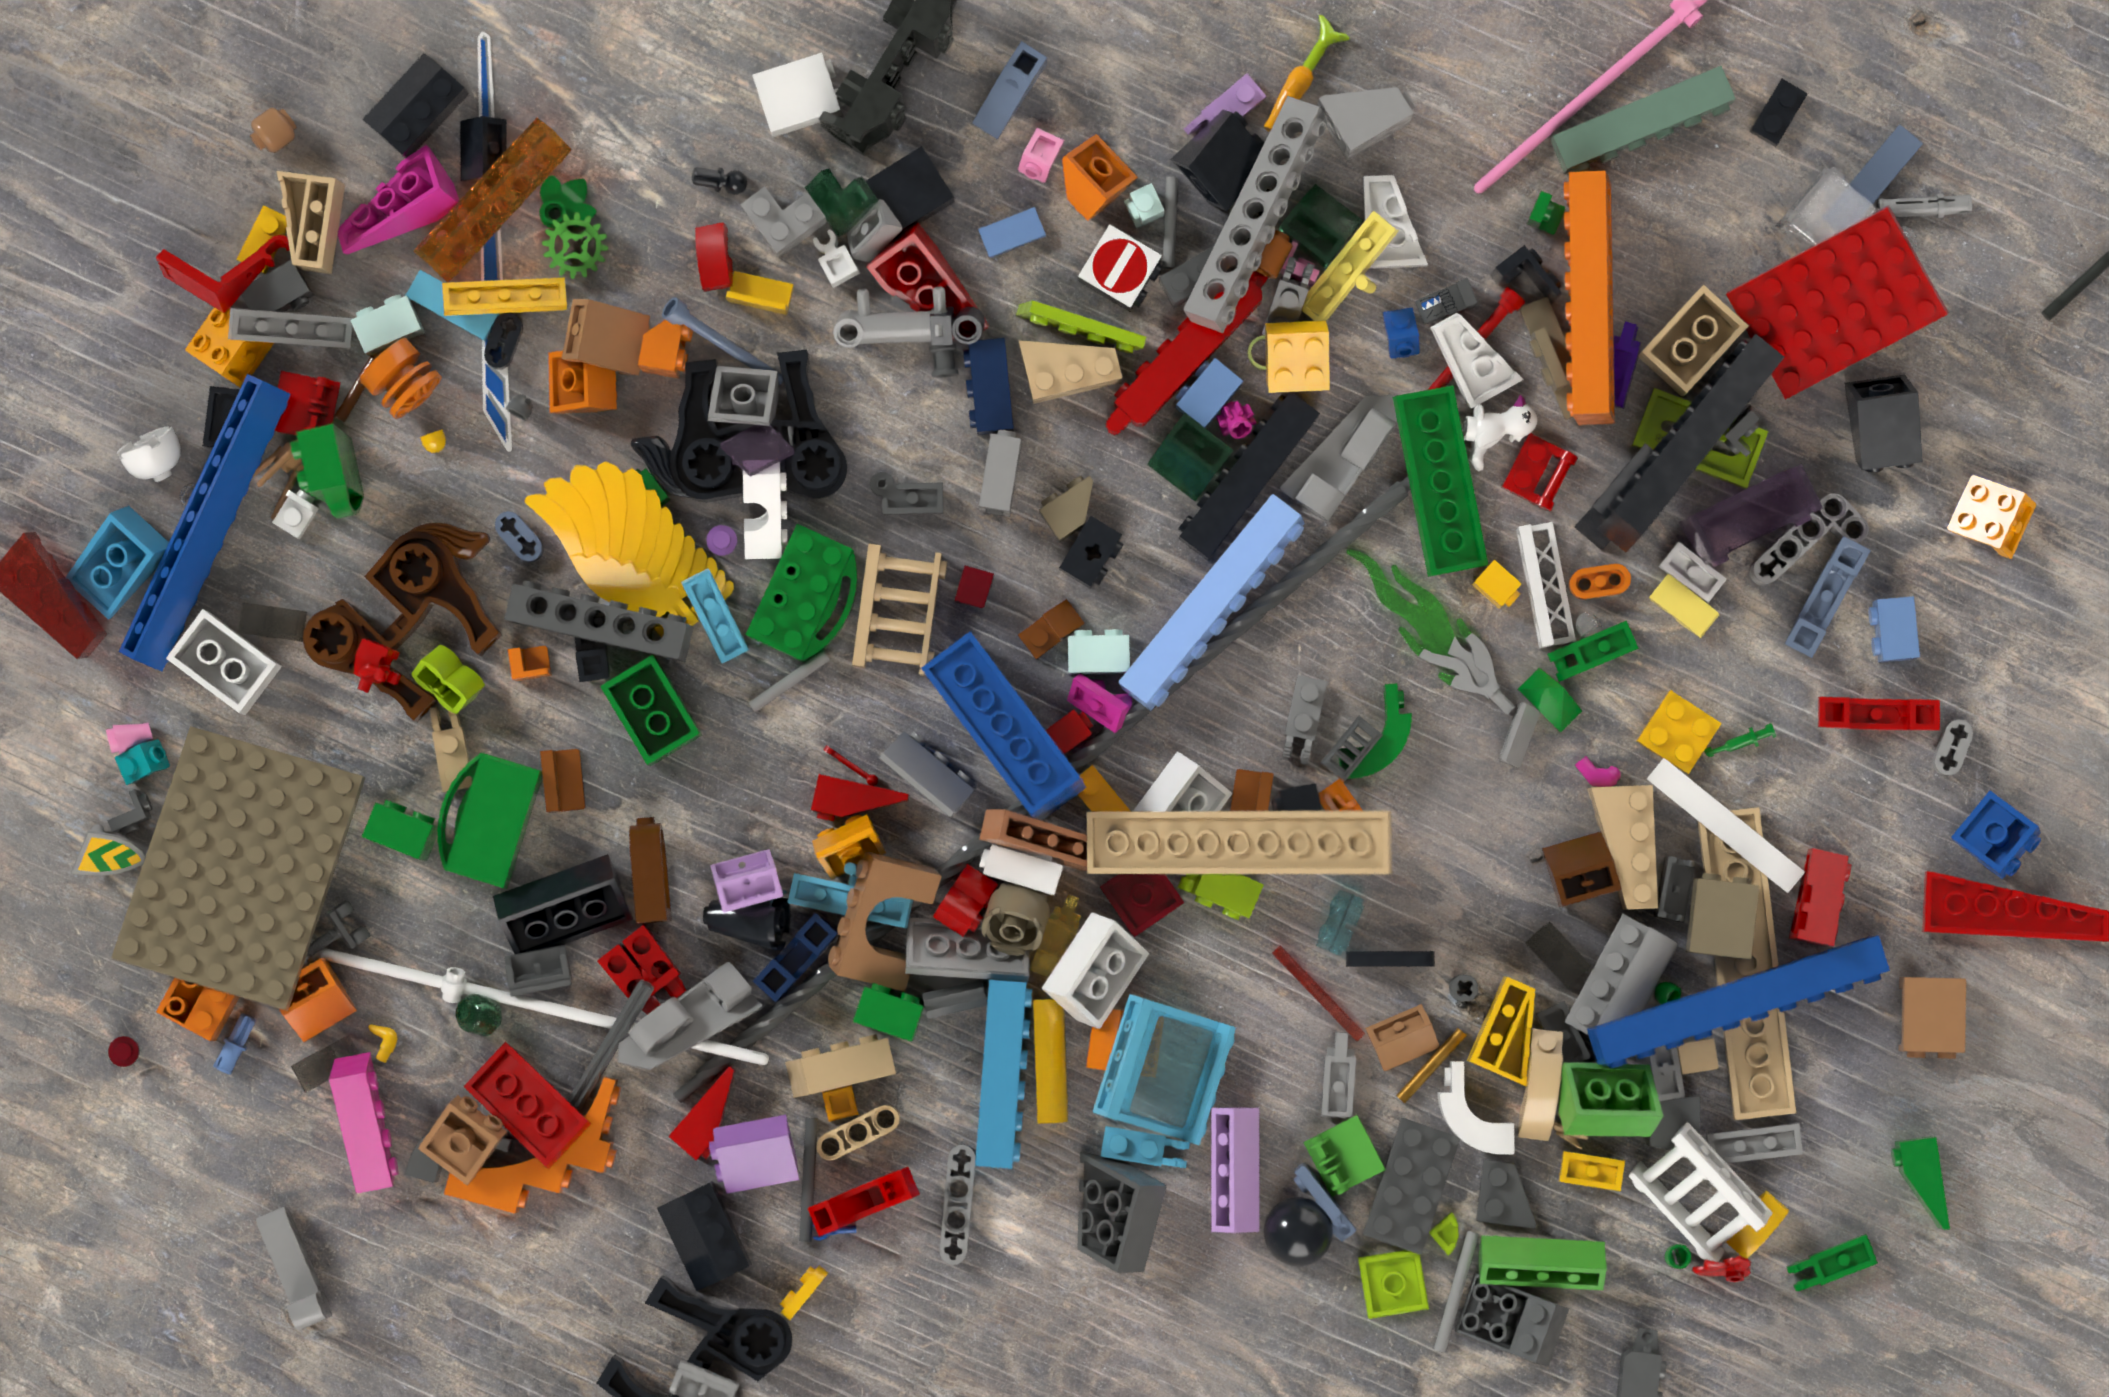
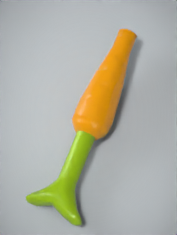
[1263,15,1350,132]

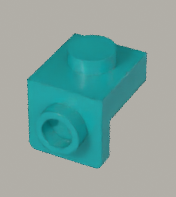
[114,739,170,785]

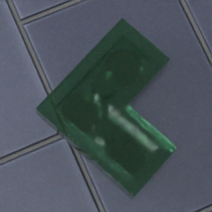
[805,168,878,237]

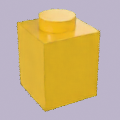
[1472,560,1522,609]

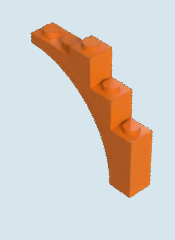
[444,1076,621,1214]

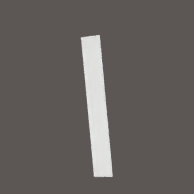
[1647,758,1805,893]

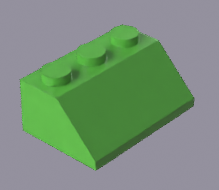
[1558,1062,1663,1137]

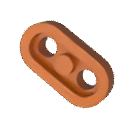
[1569,564,1631,600]

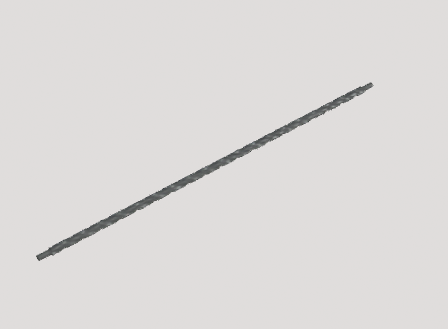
[673,476,1411,1103]

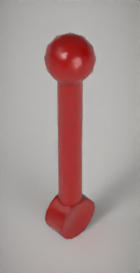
[823,745,878,786]

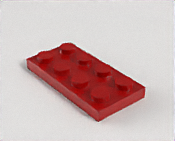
[463,1041,591,1169]

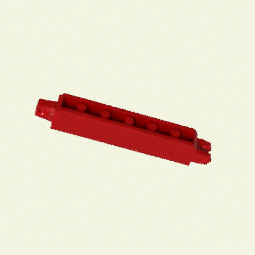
[1105,271,1269,436]

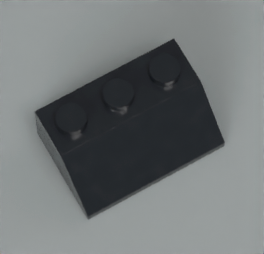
[362,53,469,158]
[657,1181,752,1291]

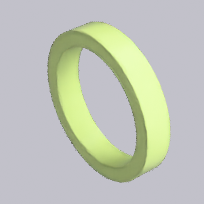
[1247,335,1266,370]

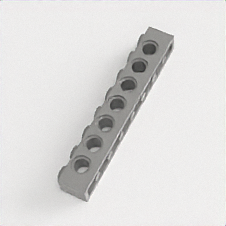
[1183,96,1327,333]

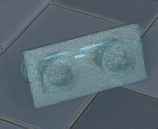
[1316,890,1365,956]

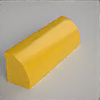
[1033,999,1068,1124]

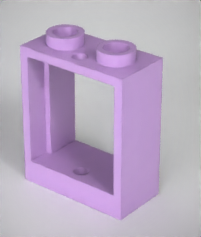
[710,849,783,913]

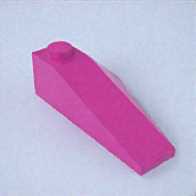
[338,145,461,255]

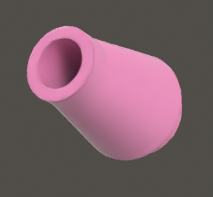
[106,722,153,754]

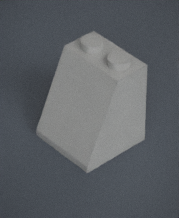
[1317,87,1415,161]

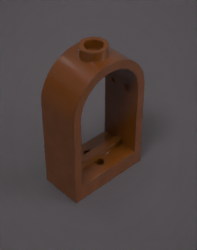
[629,817,672,924]

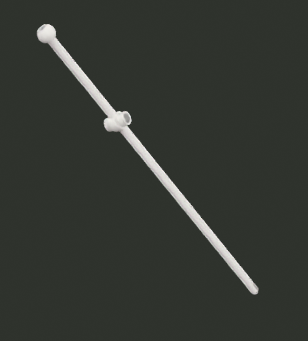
[308,939,769,1065]

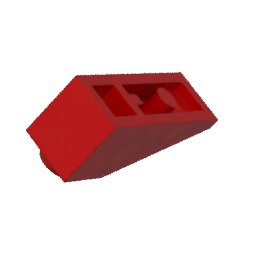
[811,774,910,822]
[668,1066,736,1160]

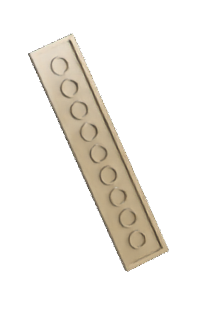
[1698,807,1796,1120]
[1087,811,1392,874]

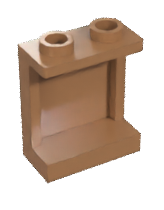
[562,299,650,375]
[1899,977,1966,1059]

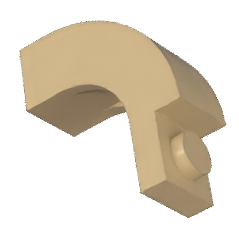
[1518,1028,1563,1141]

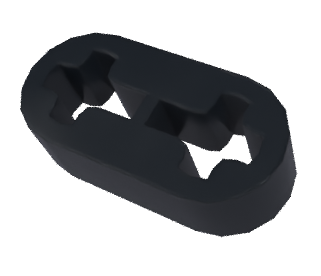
[484,313,523,370]

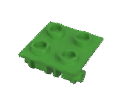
[1303,1115,1386,1197]

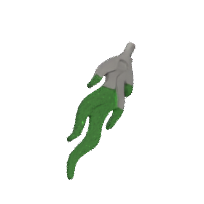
[1346,549,1515,715]

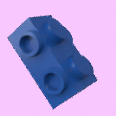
[1951,791,2041,879]

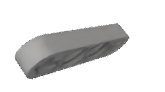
[939,1144,976,1265]

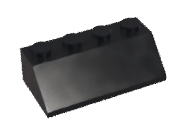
[493,854,633,954]

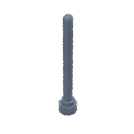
[662,297,784,385]

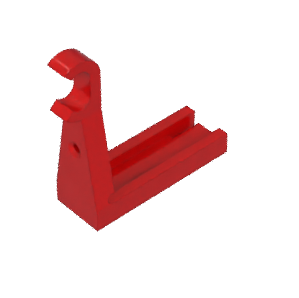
[156,235,290,313]

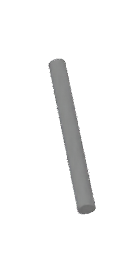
[1434,1230,1479,1353]

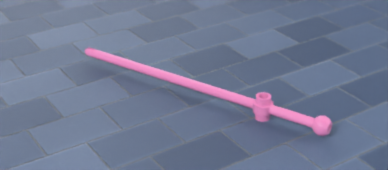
[1474,0,1708,194]

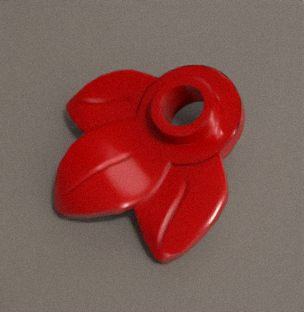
[1692,1256,1751,1282]

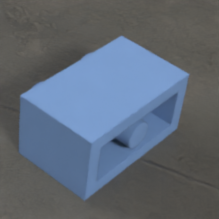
[1175,358,1243,431]
[1868,596,1920,662]

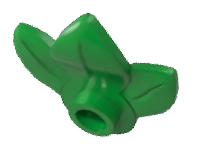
[539,175,597,229]

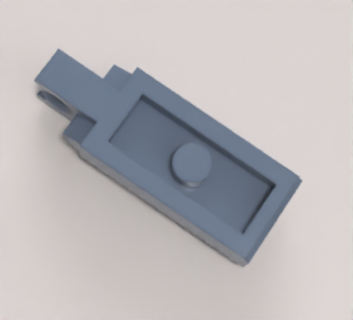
[1294,1162,1357,1242]

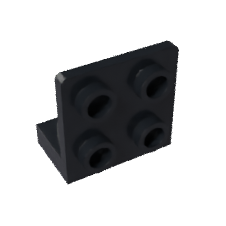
[1490,245,1562,305]

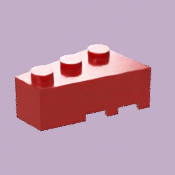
[1789,848,1852,947]

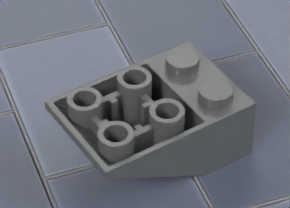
[1455,1273,1570,1367]

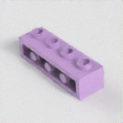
[1211,1107,1259,1233]

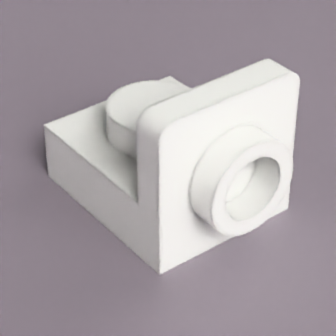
[272,489,319,540]

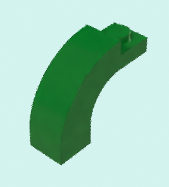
[1339,683,1412,780]

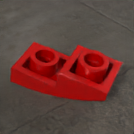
[695,222,733,292]

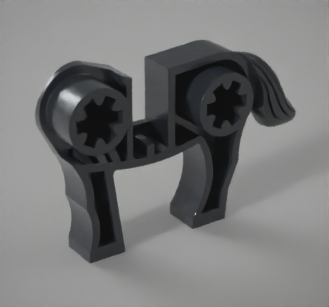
[631,350,847,503]
[596,1275,793,1397]

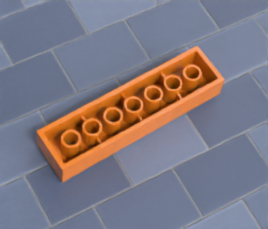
[1564,170,1615,425]

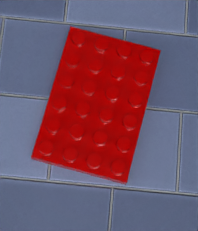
[1726,205,1949,400]

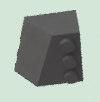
[1077,1152,1167,1273]

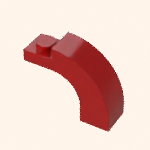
[807,1166,920,1236]

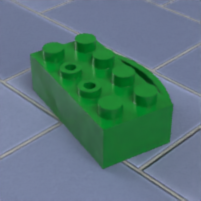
[290,424,364,519]
[745,524,858,662]
[437,752,543,889]

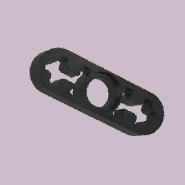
[1346,951,1435,967]

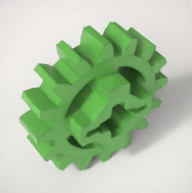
[542,212,608,279]

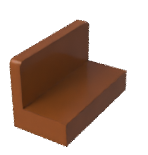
[540,749,586,813]
[1230,769,1274,811]

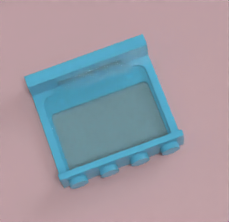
[1093,994,1236,1145]

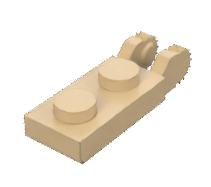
[430,707,473,793]

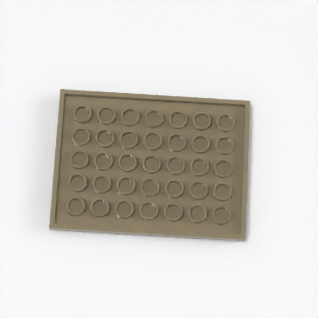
[111,726,365,1011]

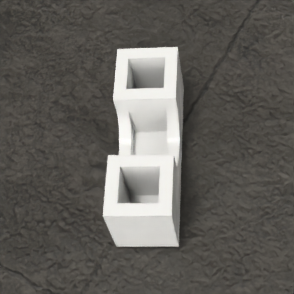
[743,462,788,559]

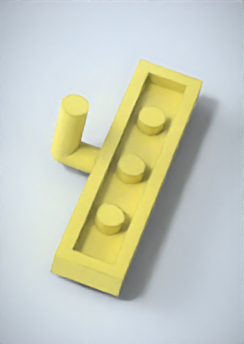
[1302,211,1399,321]

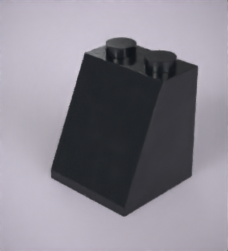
[1171,109,1265,211]
[1845,375,1923,472]

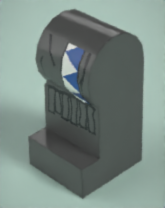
[1415,278,1478,325]

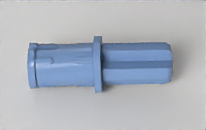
[213,1013,255,1075]

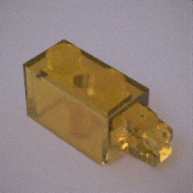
[1030,894,1081,977]

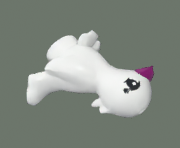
[1463,395,1538,471]

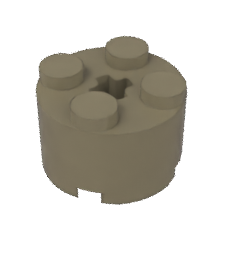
[982,882,1050,955]

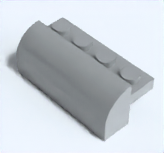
[1565,914,1678,1036]

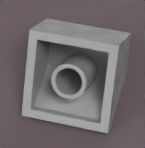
[708,366,780,426]

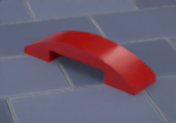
[1818,697,1940,731]

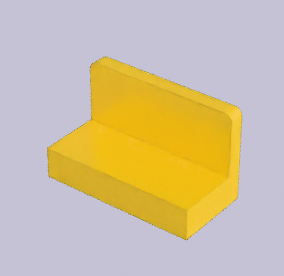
[726,271,794,315]

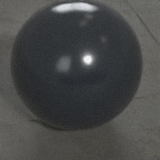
[1264,1197,1333,1267]

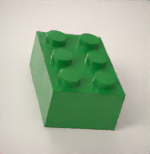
[600,655,702,767]

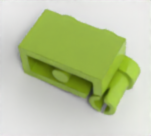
[1177,874,1264,921]

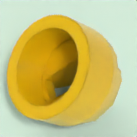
[420,429,446,453]

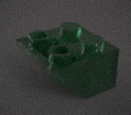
[1278,184,1363,269]
[1147,413,1233,502]

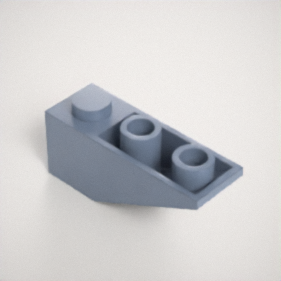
[972,41,1047,140]

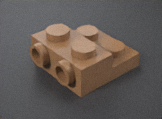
[418,1095,507,1185]

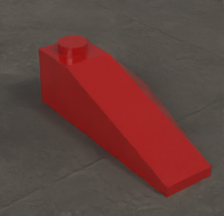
[866,222,989,331]

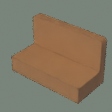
[1365,1004,1440,1071]

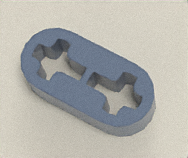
[495,511,544,563]

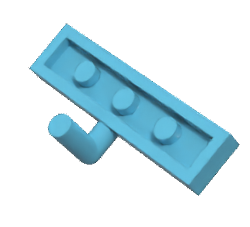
[788,862,913,929]

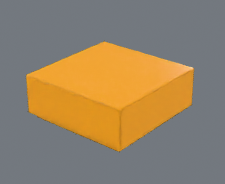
[822,1085,859,1122]

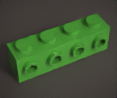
[1479,1235,1607,1290]

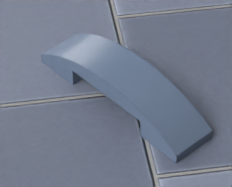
[1785,536,1871,658]

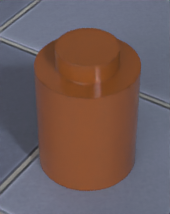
[1256,230,1293,279]

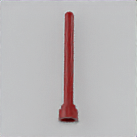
[1427,287,1525,390]

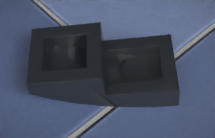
[574,617,610,682]

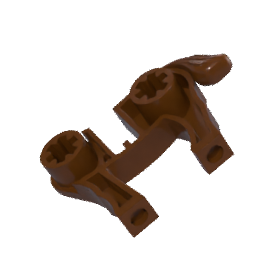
[303,523,502,723]

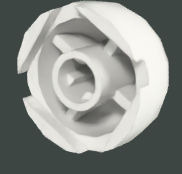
[117,426,181,482]

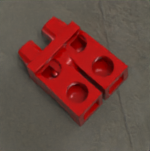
[597,924,687,1015]

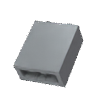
[979,430,1022,517]

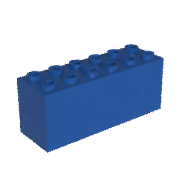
[921,631,1086,821]

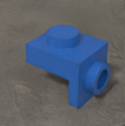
[1383,307,1420,359]

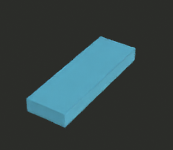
[405,270,500,341]
[681,568,749,664]

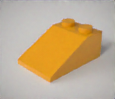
[812,815,886,880]

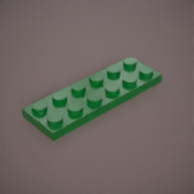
[1392,385,1489,577]

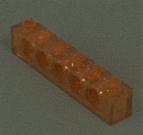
[413,117,572,283]

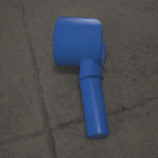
[813,1224,856,1241]

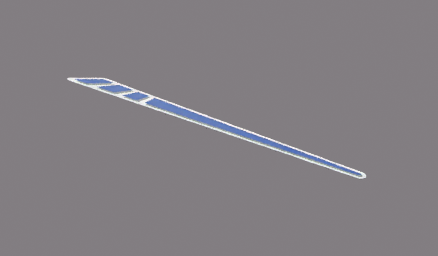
[478,32,512,451]

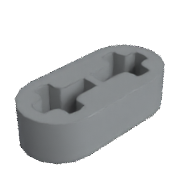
[1932,719,1973,776]

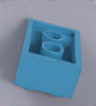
[64,505,169,619]

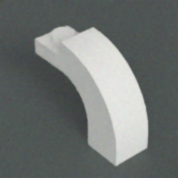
[1437,1061,1514,1154]

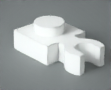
[813,230,860,288]

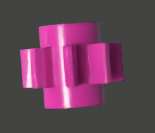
[1216,401,1256,439]

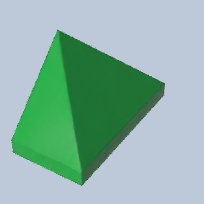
[1517,668,1582,733]

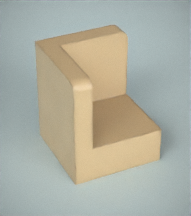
[1677,1038,1719,1075]

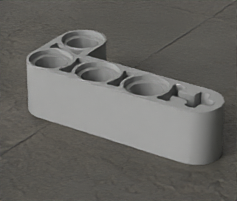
[1749,493,1869,586]
[256,1206,332,1331]

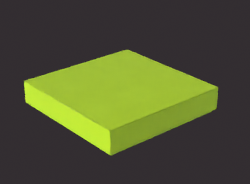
[1358,1250,1429,1319]

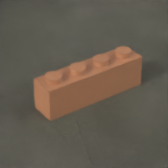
[979,809,1087,871]

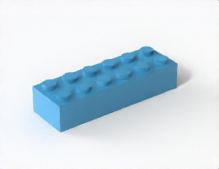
[975,980,1033,1169]

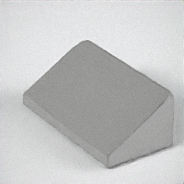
[847,199,902,262]
[1498,702,1540,768]

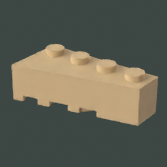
[1587,785,1658,910]

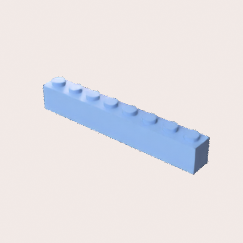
[1118,494,1305,711]

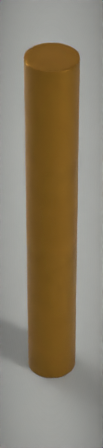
[1396,1028,1467,1104]

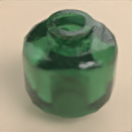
[455,993,502,1037]

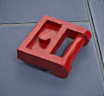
[1501,433,1578,512]

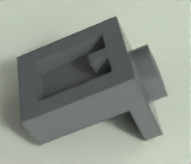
[1724,405,1760,457]

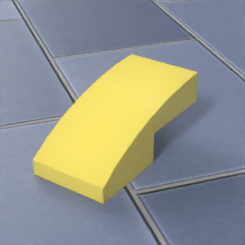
[1649,574,1719,638]

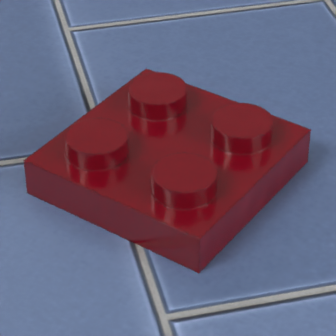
[1100,874,1185,937]

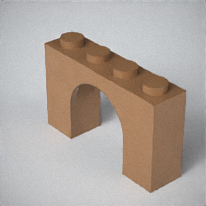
[828,851,942,991]

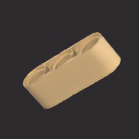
[816,1104,901,1161]

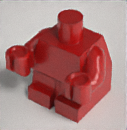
[354,638,401,693]

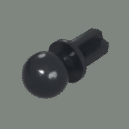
[692,167,747,195]

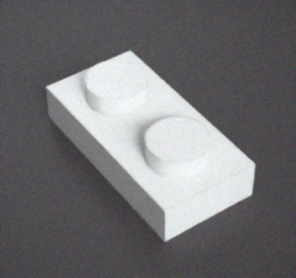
[1658,542,1727,604]

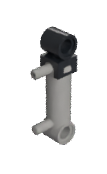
[833,287,985,348]

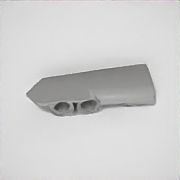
[1280,394,1398,522]
[618,962,762,1070]

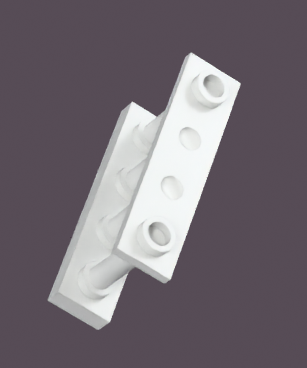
[1629,1122,1773,1262]

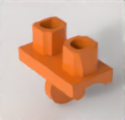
[1318,779,1363,811]

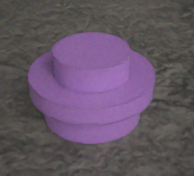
[706,525,737,556]

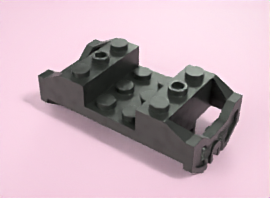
[819,0,957,156]

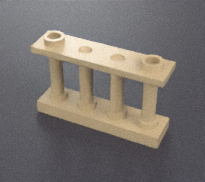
[852,544,947,676]

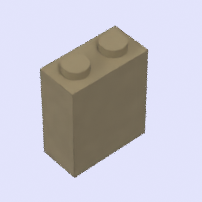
[1686,873,1759,960]

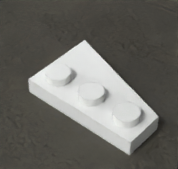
[1363,175,1428,269]
[1430,313,1524,409]

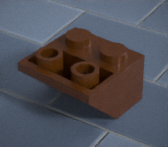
[1542,831,1622,907]

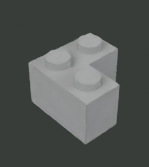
[740,186,827,258]

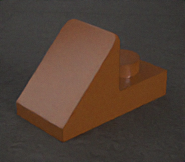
[1018,599,1085,660]

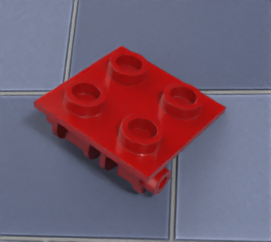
[275,371,341,436]

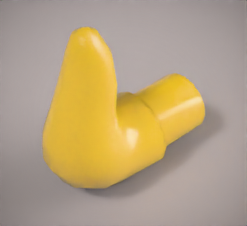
[368,1024,398,1063]

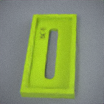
[1632,388,1769,489]

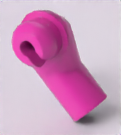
[1575,756,1621,787]

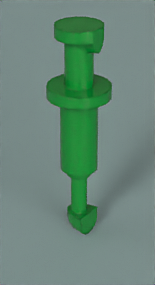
[1704,723,1777,757]

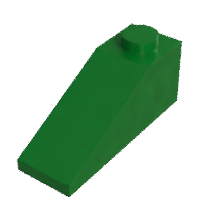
[1891,1136,1950,1230]

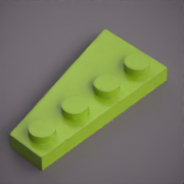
[1016,300,1147,353]

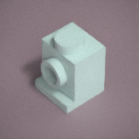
[1124,183,1165,229]

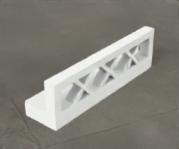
[1516,522,1576,649]

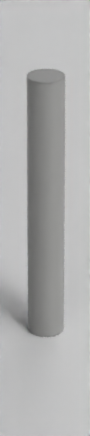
[1163,176,1178,269]
[749,650,830,713]

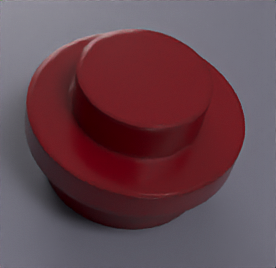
[108,1036,140,1067]

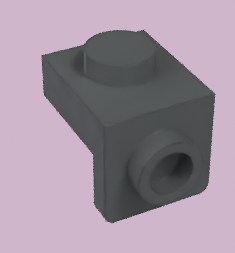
[107,789,152,836]

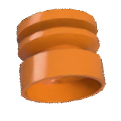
[359,338,442,419]

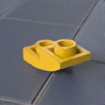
[1726,1190,1789,1259]

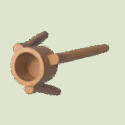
[252,442,304,520]

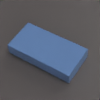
[978,207,1046,259]

